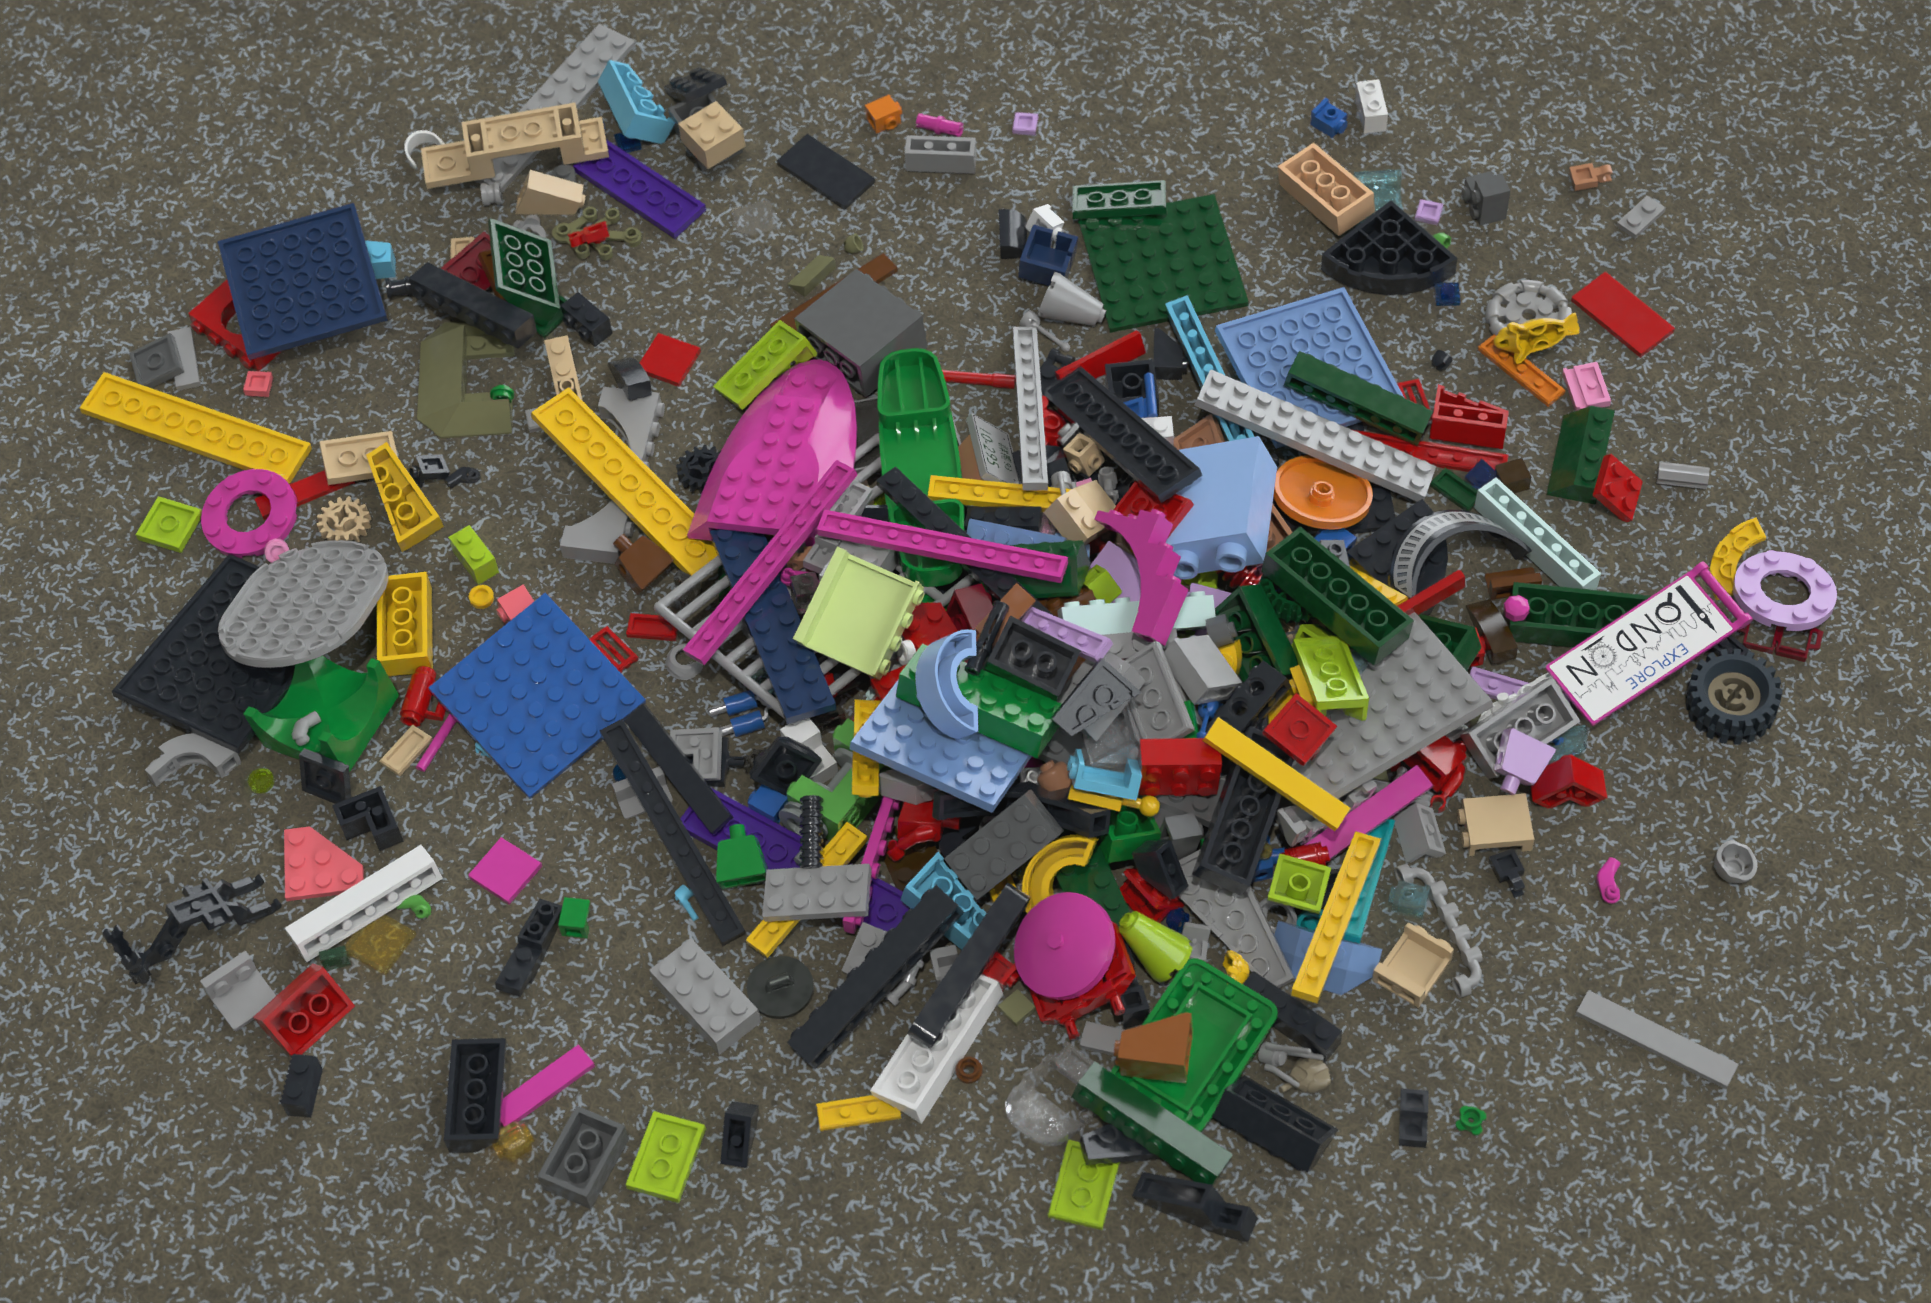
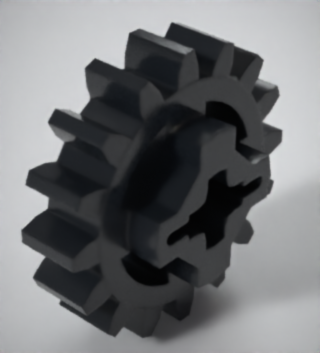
[676,445,721,494]

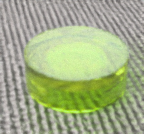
[248,768,275,794]

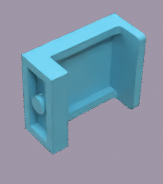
[1067,749,1142,800]

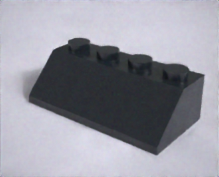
[444,1038,507,1153]
[1212,1075,1339,1172]

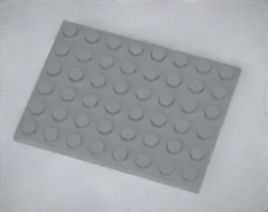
[1238,612,1494,799]

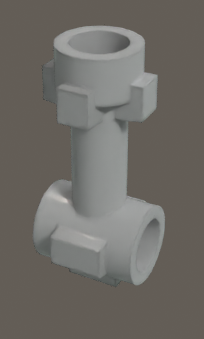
[1098,467,1119,504]

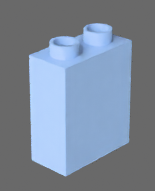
[1166,436,1277,579]

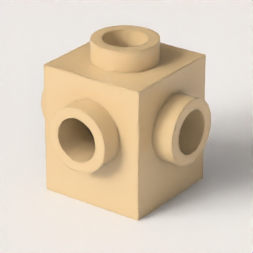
[1063,433,1105,477]

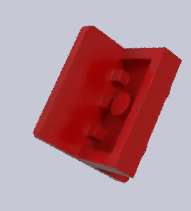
[1120,868,1184,923]

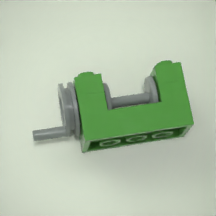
[778,718,893,864]

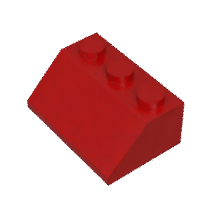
[253,963,355,1056]

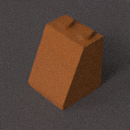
[1114,1013,1193,1083]

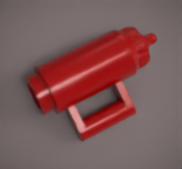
[400,666,446,727]

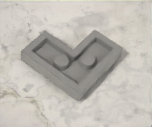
[670,727,722,781]

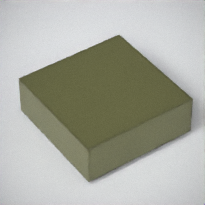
[998,989,1036,1026]

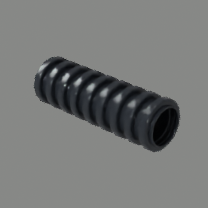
[799,795,824,869]

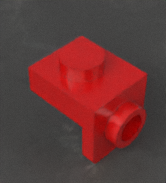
[982,951,1020,992]

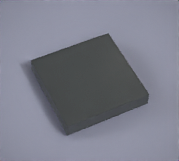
[129,333,184,388]

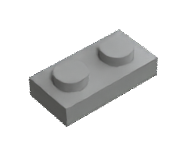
[1616,195,1666,239]

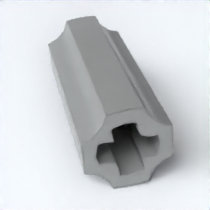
[1656,461,1710,489]

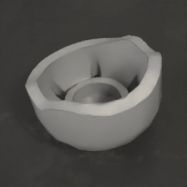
[1714,840,1757,884]

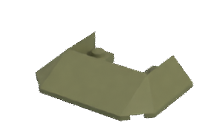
[417,321,515,438]

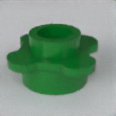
[1455,1106,1486,1136]

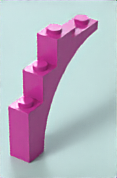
[1094,509,1189,646]

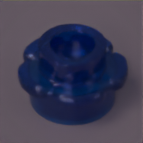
[1166,907,1190,933]

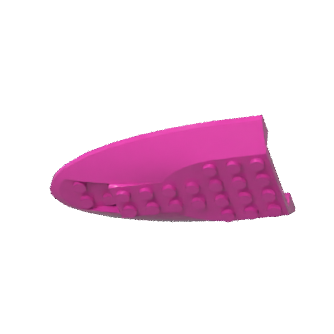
[687,359,857,547]

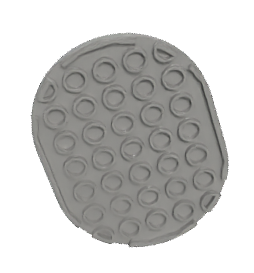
[218,540,389,668]

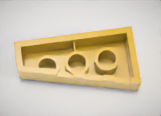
[366,442,444,552]

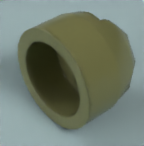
[844,233,863,254]

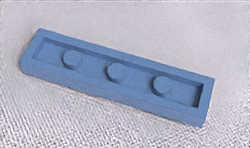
[967,519,1067,545]

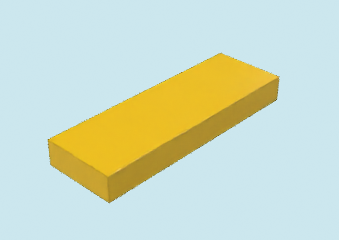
[816,1095,901,1131]

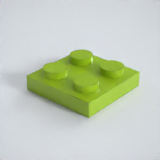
[136,496,202,553]

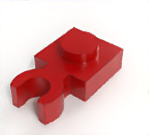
[568,221,610,248]

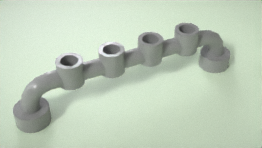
[1394,864,1483,998]

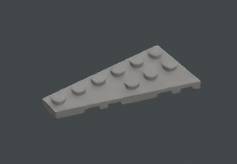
[1178,849,1296,988]

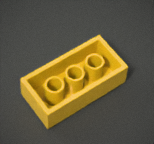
[377,572,433,676]

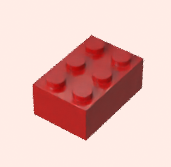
[1137,738,1222,796]

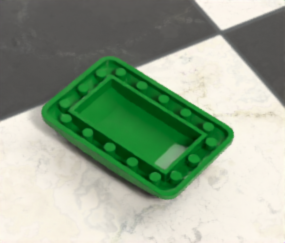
[1111,958,1278,1132]

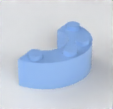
[915,630,978,739]

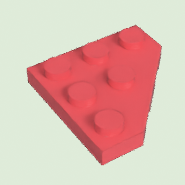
[284,826,364,901]

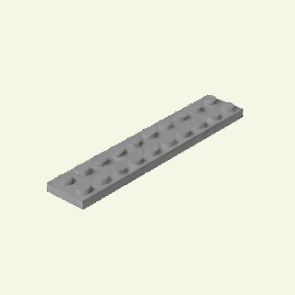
[475,24,636,192]
[1194,369,1436,502]

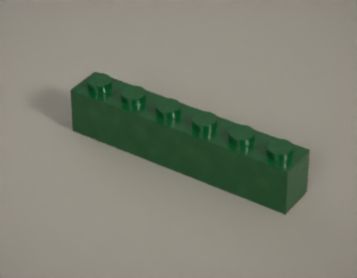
[1284,351,1433,446]
[1071,1061,1233,1185]

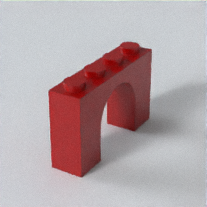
[188,280,281,371]

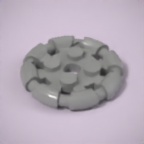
[1485,280,1572,349]

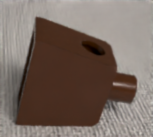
[613,533,674,595]

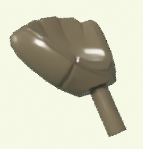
[1278,1057,1331,1093]

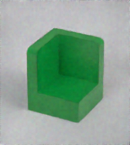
[558,897,590,939]

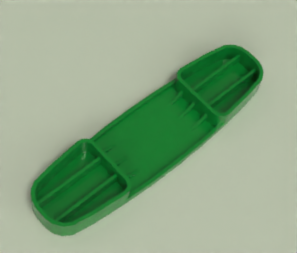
[877,348,965,587]

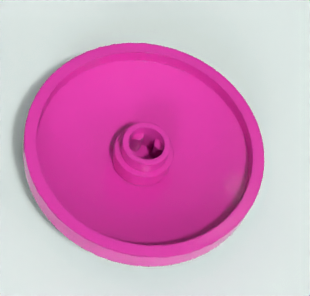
[1014,892,1115,1000]

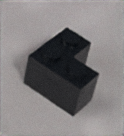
[332,786,404,851]

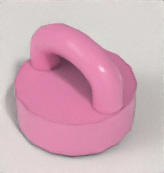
[264,539,289,563]

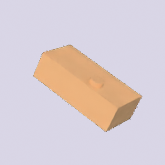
[1278,143,1375,236]

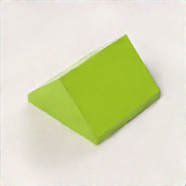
[1267,853,1331,914]

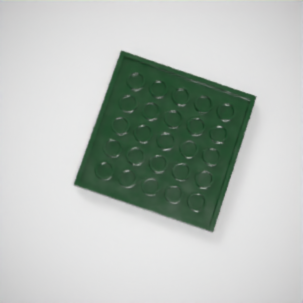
[1078,194,1249,333]

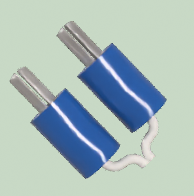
[708,690,771,737]

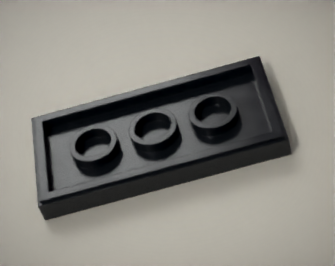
[776,133,876,210]

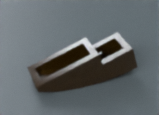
[1466,599,1518,664]

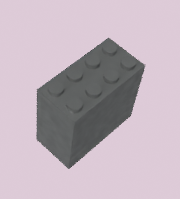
[794,269,928,397]

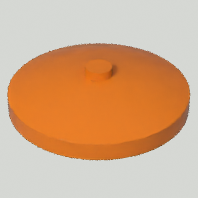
[1273,455,1373,529]

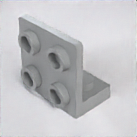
[200,950,276,1031]

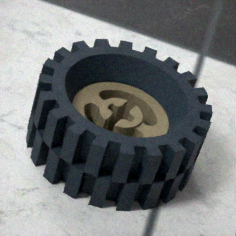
[1685,649,1782,745]

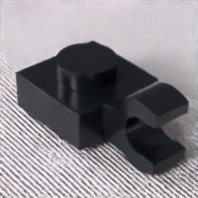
[1489,848,1525,898]

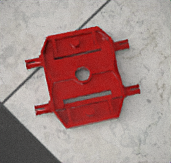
[1029,922,1136,1039]

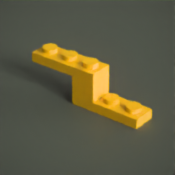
[852,699,881,798]

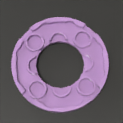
[1733,550,1837,631]

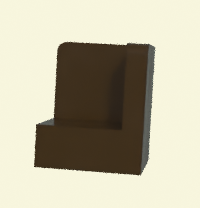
[1495,458,1531,494]

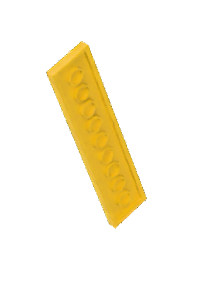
[80,372,312,484]
[531,387,718,578]

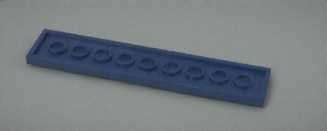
[710,529,836,725]

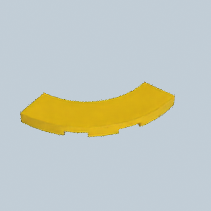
[1710,517,1766,600]

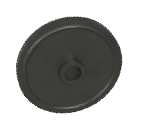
[747,956,814,1019]

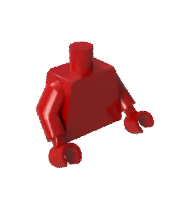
[1390,735,1467,813]
[887,799,962,861]

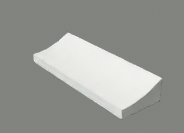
[870,974,1003,1124]

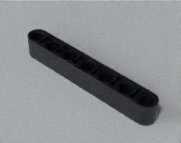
[907,883,1031,1049]

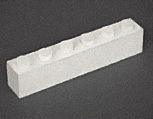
[285,845,443,962]

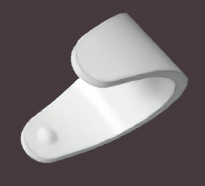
[405,130,444,169]

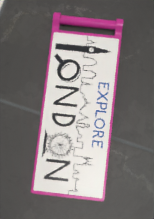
[1546,561,1753,726]

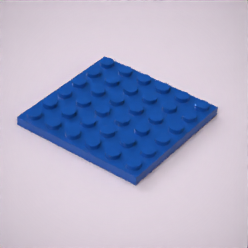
[428,593,646,799]

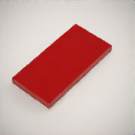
[1571,271,1675,358]

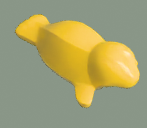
[1494,313,1580,364]

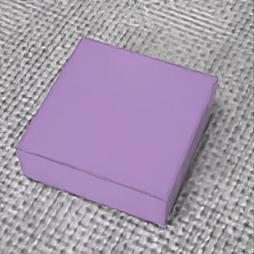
[1012,112,1038,135]
[1415,199,1443,225]

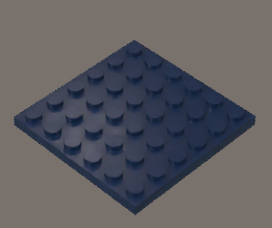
[218,203,388,360]

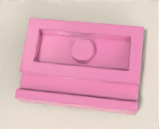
[1562,362,1611,411]

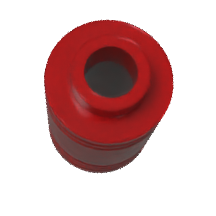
[1280,842,1330,866]

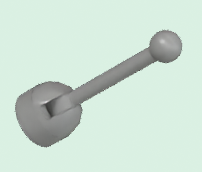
[1019,310,1070,352]

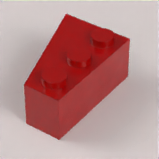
[1430,384,1509,449]

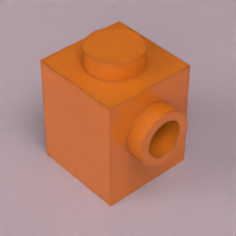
[865,95,902,134]

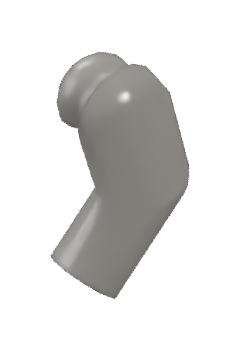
[292,711,321,746]

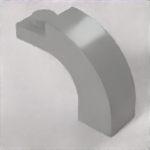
[145,733,241,787]

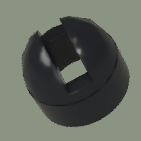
[1431,350,1453,371]

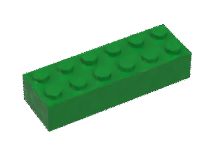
[896,644,1062,758]

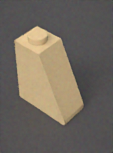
[515,170,586,215]

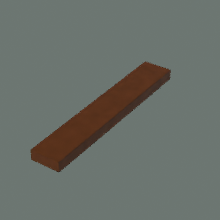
[770,253,898,331]

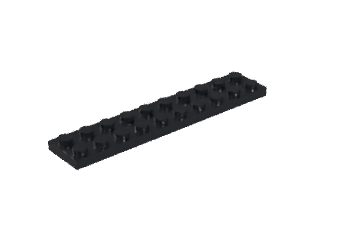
[1041,366,1203,503]

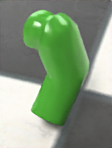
[396,895,431,919]

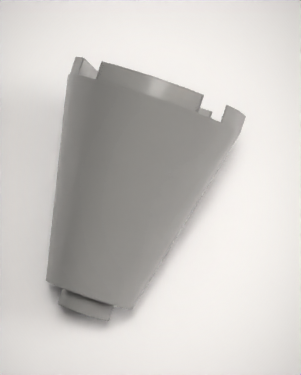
[1037,272,1106,326]

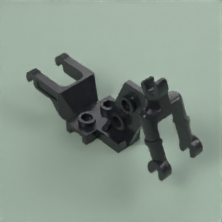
[102,874,281,985]

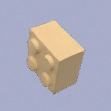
[678,101,745,169]

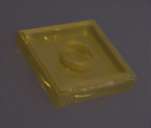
[342,914,417,976]

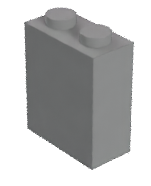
[1164,635,1242,705]

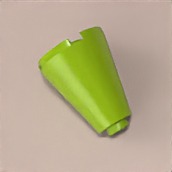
[1119,911,1192,982]

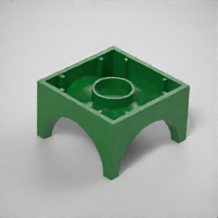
[243,655,399,773]

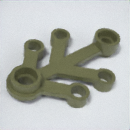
[552,207,642,260]

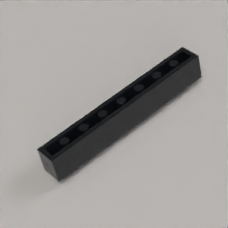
[787,885,965,1069]

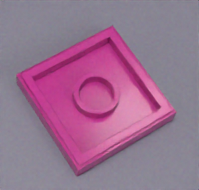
[468,837,542,905]

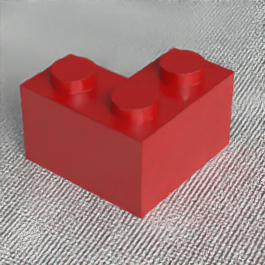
[1531,754,1607,808]

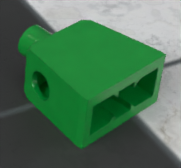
[716,824,768,890]

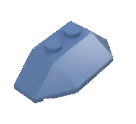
[1275,920,1383,995]

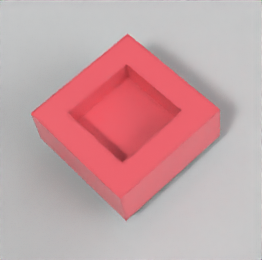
[243,371,273,397]

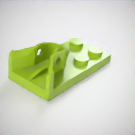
[713,320,817,410]
[1292,636,1369,721]

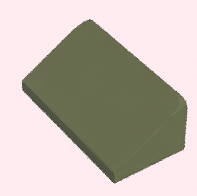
[788,255,836,297]

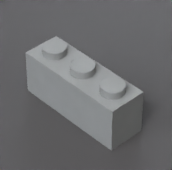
[905,135,977,174]

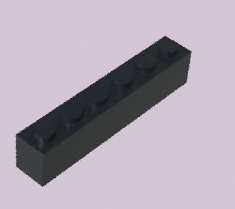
[409,262,537,349]

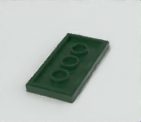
[1072,180,1166,219]

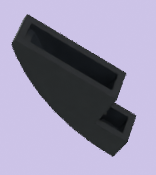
[1132,1172,1258,1242]

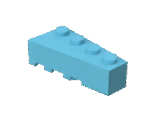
[901,852,999,950]

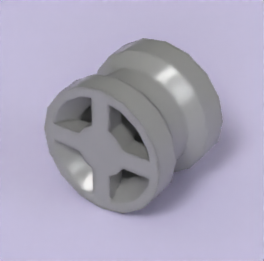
[481,181,503,206]

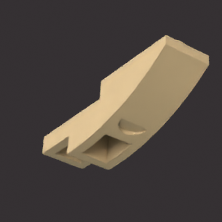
[544,335,583,401]

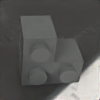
[1461,171,1510,226]
[1153,808,1203,860]

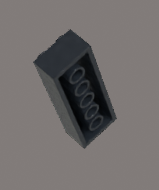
[1192,726,1294,896]

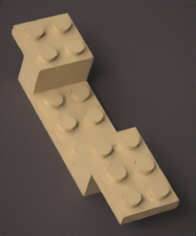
[421,103,609,189]

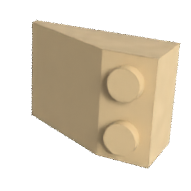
[1044,480,1116,545]

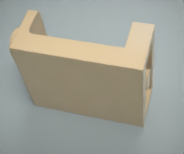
[1457,793,1534,856]
[1372,923,1454,1008]

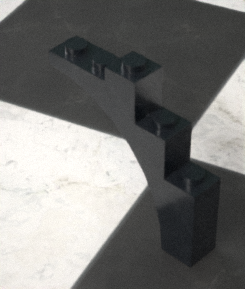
[932,781,1111,838]

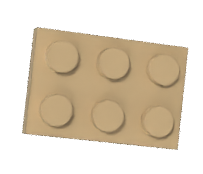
[319,431,398,485]

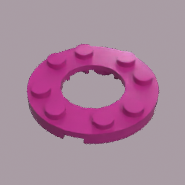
[201,469,298,558]

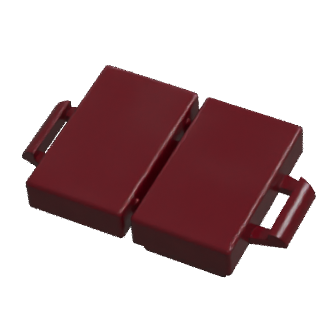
[1738,612,1823,662]

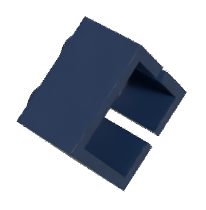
[1018,224,1078,286]

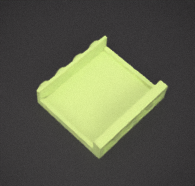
[793,546,924,680]

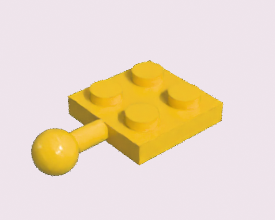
[1068,784,1160,817]

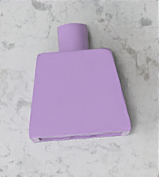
[1494,728,1556,795]

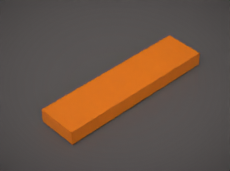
[1478,335,1566,407]

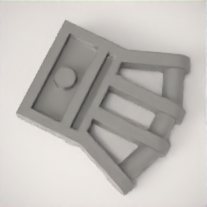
[842,922,924,1006]

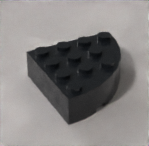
[1321,200,1458,295]
[1347,499,1448,616]

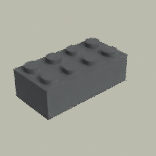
[944,789,1064,900]

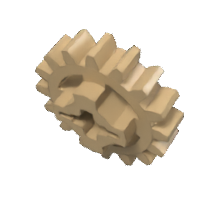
[317,496,371,542]

